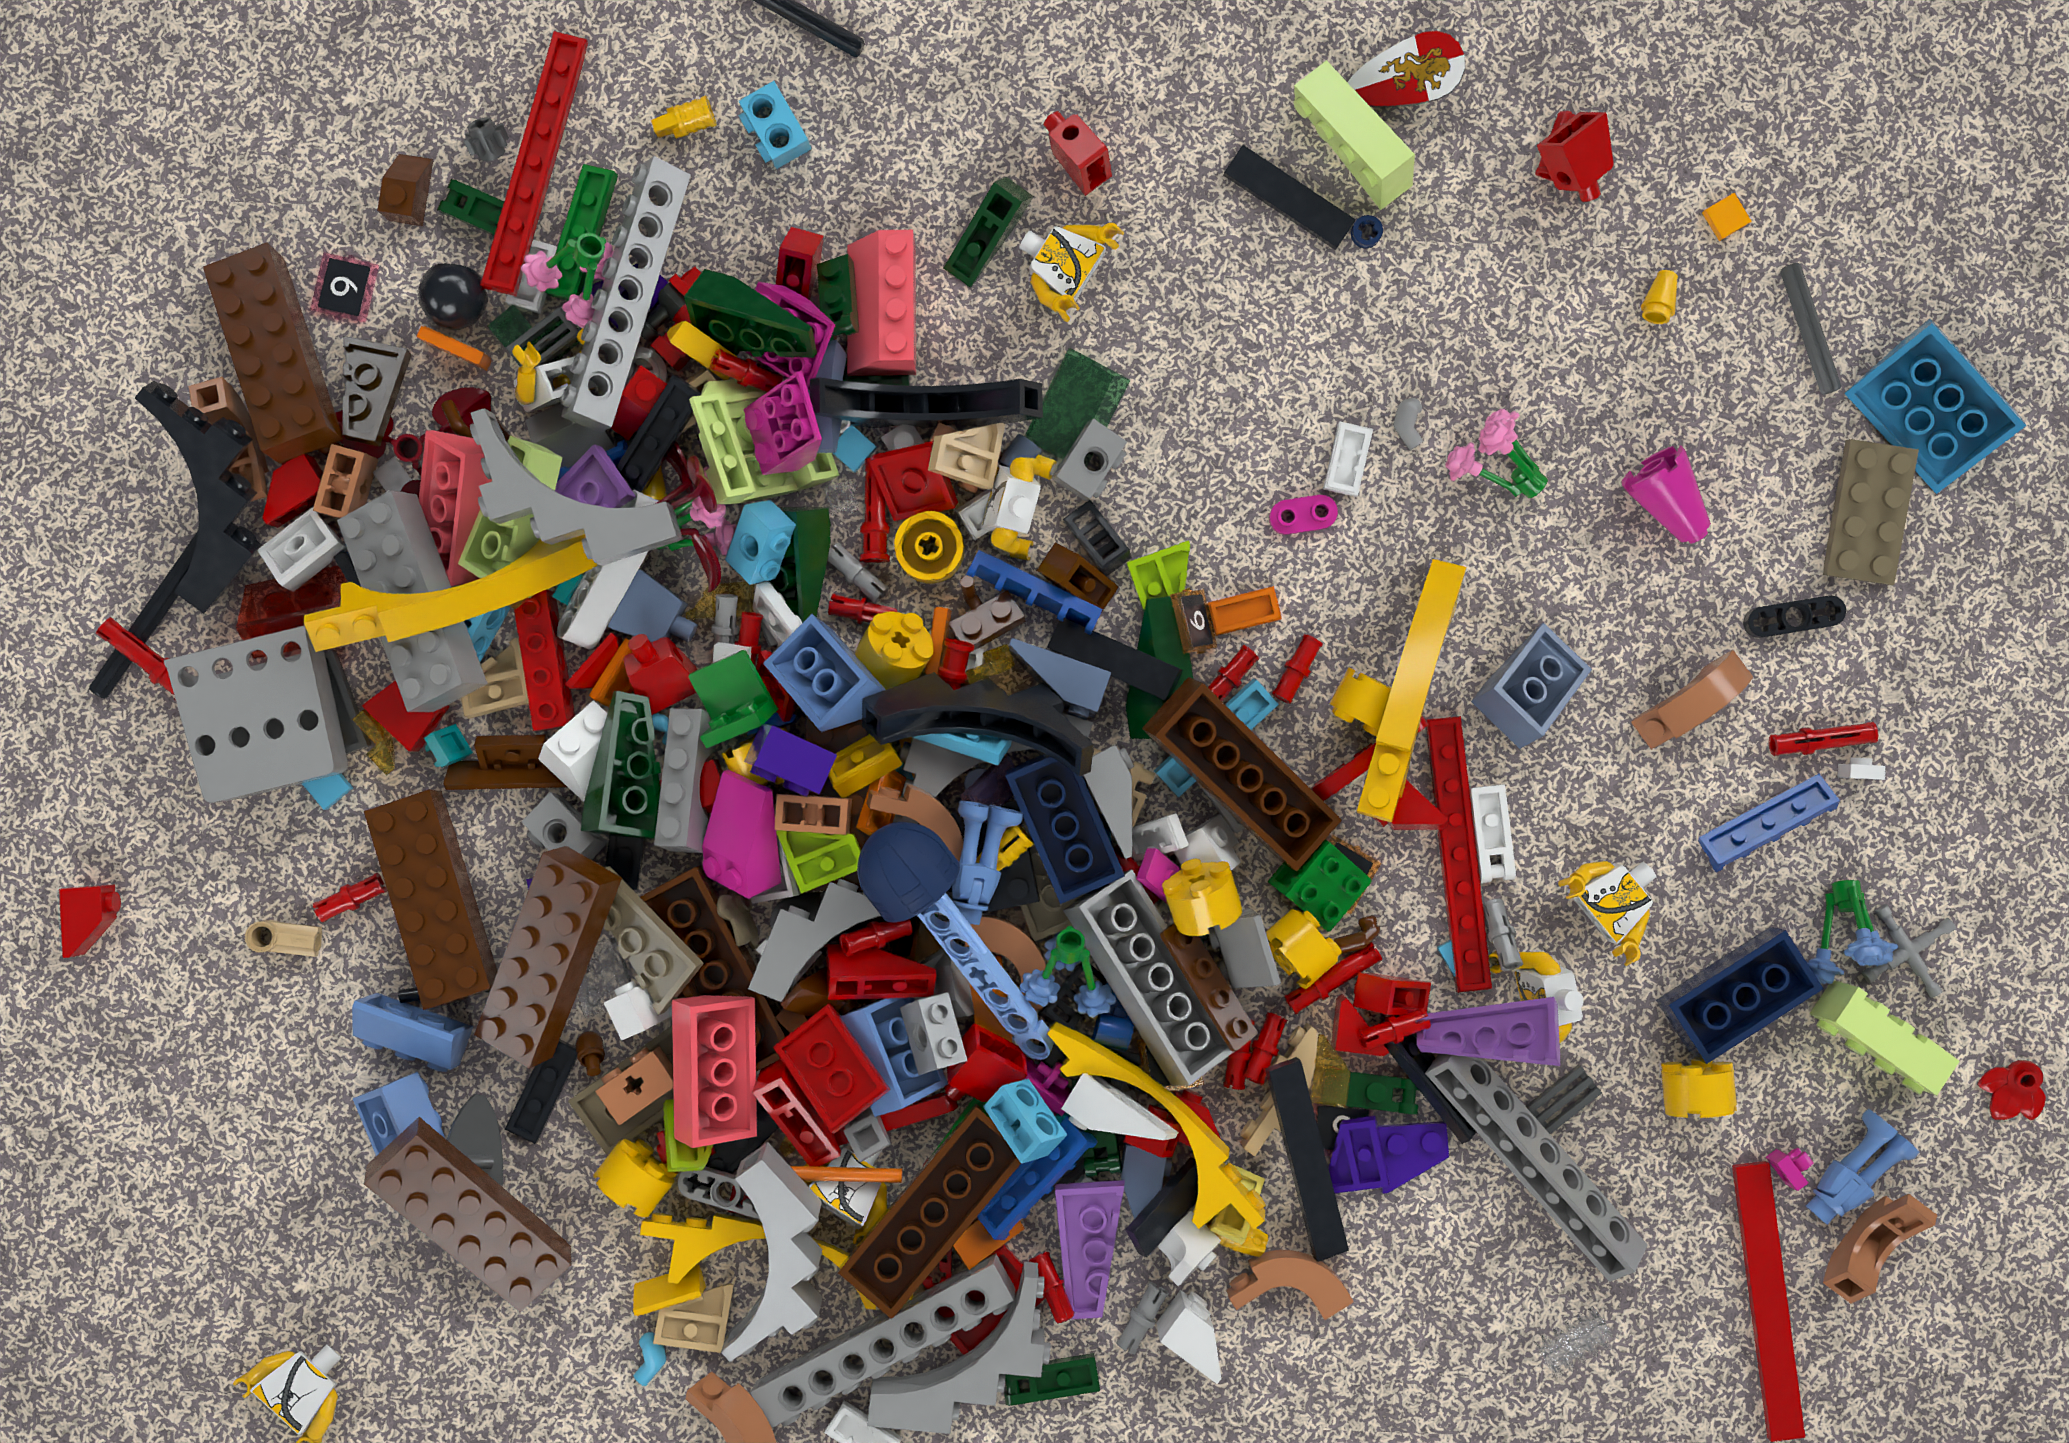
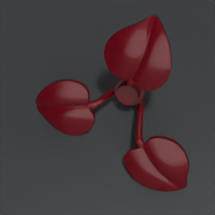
[335,387,492,499]
[655,442,721,593]

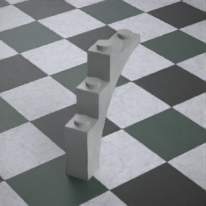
[470,408,683,566]
[892,713,1093,824]
[748,879,953,1002]
[721,1142,823,1362]
[867,1262,1051,1434]

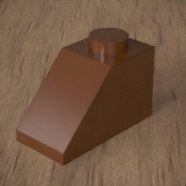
[377,154,433,226]
[1036,542,1119,615]
[780,967,859,1017]

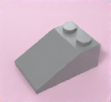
[1083,745,1134,859]
[1208,908,1281,988]

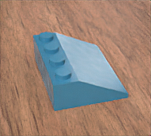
[1844,319,2026,494]

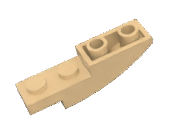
[1240,1023,1317,1156]

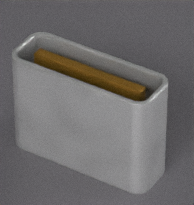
[373,456,412,492]

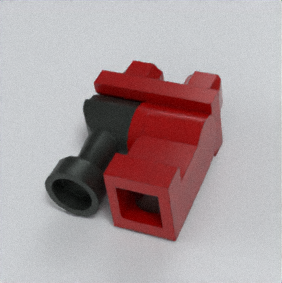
[641,266,701,372]

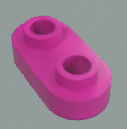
[1269,495,1338,535]

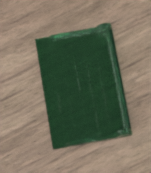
[1024,348,1130,468]

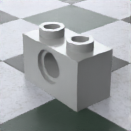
[1051,418,1127,501]
[522,792,608,860]
[900,992,968,1075]

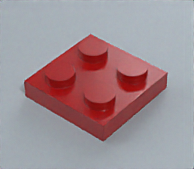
[869,441,958,521]

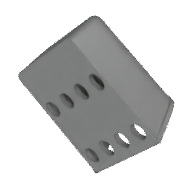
[164,626,348,803]

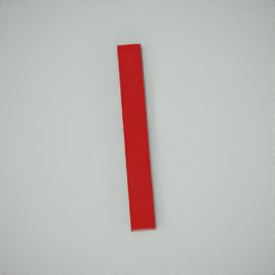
[480,31,588,297]
[1426,716,1492,993]
[1732,1161,1805,1442]

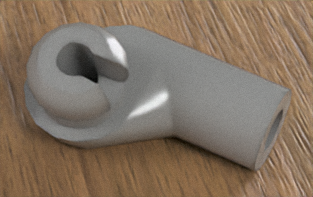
[1393,398,1424,451]

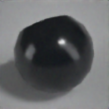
[417,263,488,330]

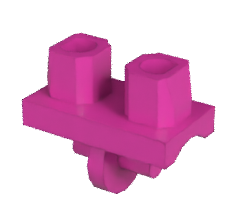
[1023,1056,1072,1116]

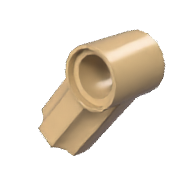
[245,920,322,957]

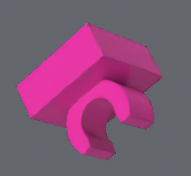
[1765,1148,1814,1191]

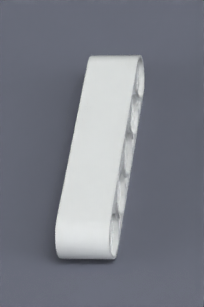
[557,490,658,650]

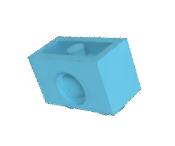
[725,500,796,585]

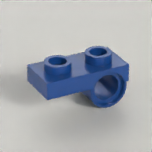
[1091,981,1134,1052]

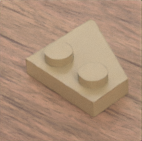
[928,423,1005,489]
[461,637,529,719]
[653,1283,734,1353]

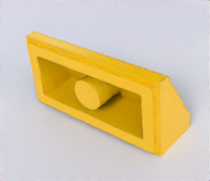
[667,321,737,380]
[828,734,902,798]
[633,1264,706,1316]

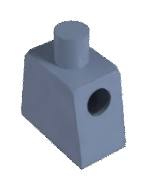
[608,569,698,643]

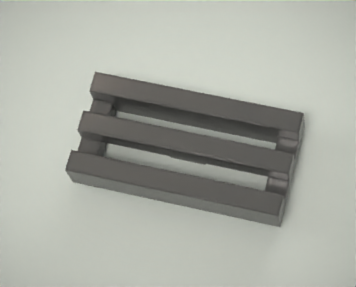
[506,307,579,368]
[1526,1064,1602,1134]

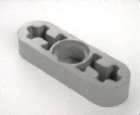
[678,1166,759,1218]

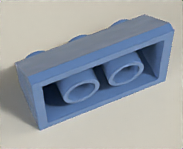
[763,614,885,732]
[352,993,473,1072]
[840,998,948,1117]
[353,1072,446,1156]

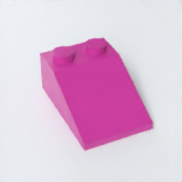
[702,770,782,899]

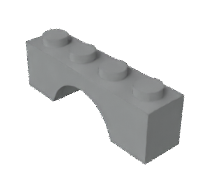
[654,708,716,853]

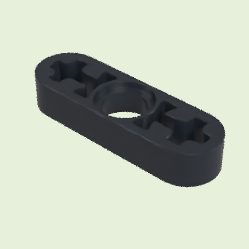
[1743,595,1846,638]

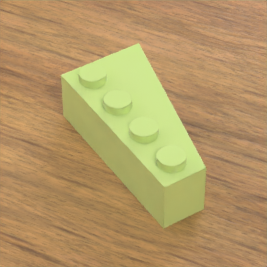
[1293,60,1415,210]
[458,436,562,598]
[1809,980,1960,1096]

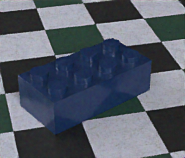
[1004,754,1125,904]
[1656,927,1824,1064]

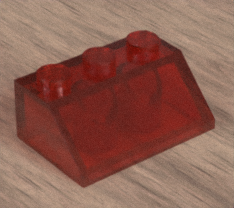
[236,565,348,659]

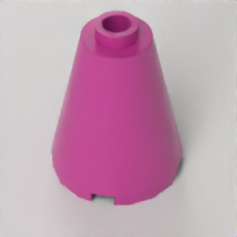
[1621,445,1711,544]

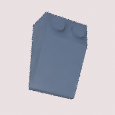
[1471,622,1592,749]
[1009,638,1111,720]

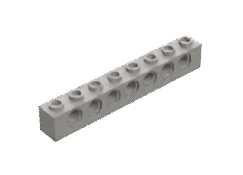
[561,156,691,432]
[1425,1054,1648,1282]
[750,1254,1016,1428]

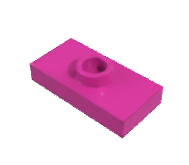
[1136,848,1181,905]

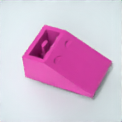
[746,282,835,390]
[743,371,822,475]

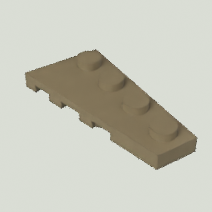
[603,866,704,1015]

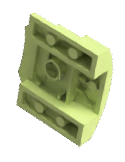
[689,379,839,504]

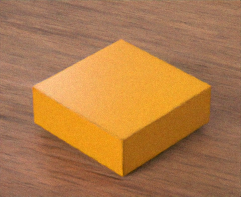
[1702,193,1752,241]

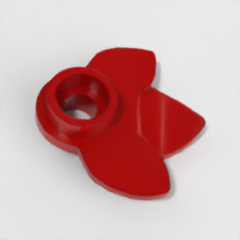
[1977,1060,2046,1120]

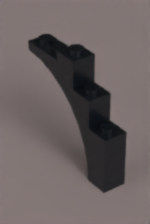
[810,377,1043,428]
[135,381,262,614]
[862,672,1094,777]

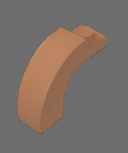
[188,377,269,501]
[1631,650,1753,750]
[866,784,963,861]
[965,915,1046,1020]
[1823,1194,1937,1304]
[1226,1250,1354,1320]
[685,1372,776,1443]

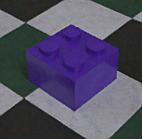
[744,724,837,797]

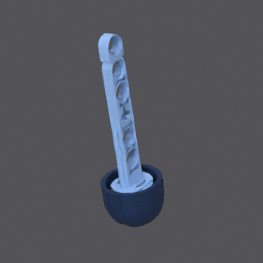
[857,822,1054,1060]

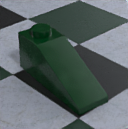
[943,177,1034,288]

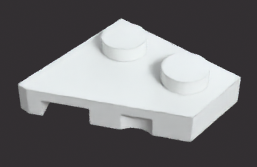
[752,581,802,648]

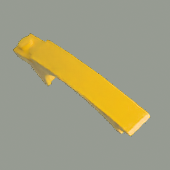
[304,534,597,652]
[1357,559,1467,823]
[1047,1022,1266,1229]
[640,1213,913,1310]

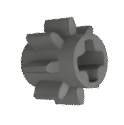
[463,117,509,161]

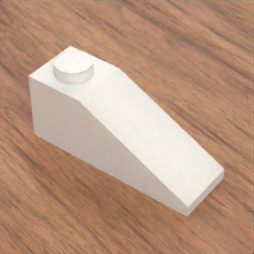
[1061,1073,1179,1140]

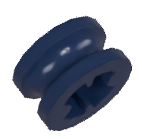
[1351,215,1383,249]

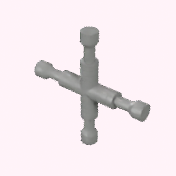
[1861,904,1956,998]

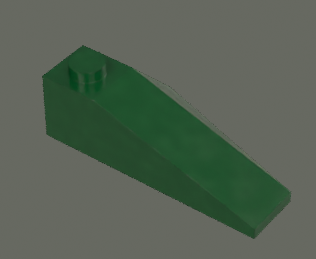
[684,269,817,358]
[769,506,831,623]
[1125,595,1194,739]
[581,691,661,839]

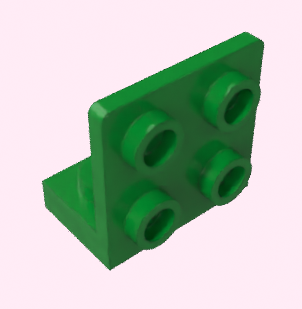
[688,650,778,749]
[1267,839,1372,932]

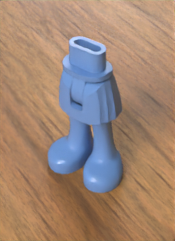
[952,801,1023,925]
[1806,1108,1920,1225]

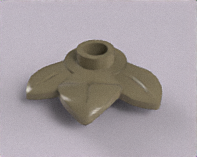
[717,889,759,949]

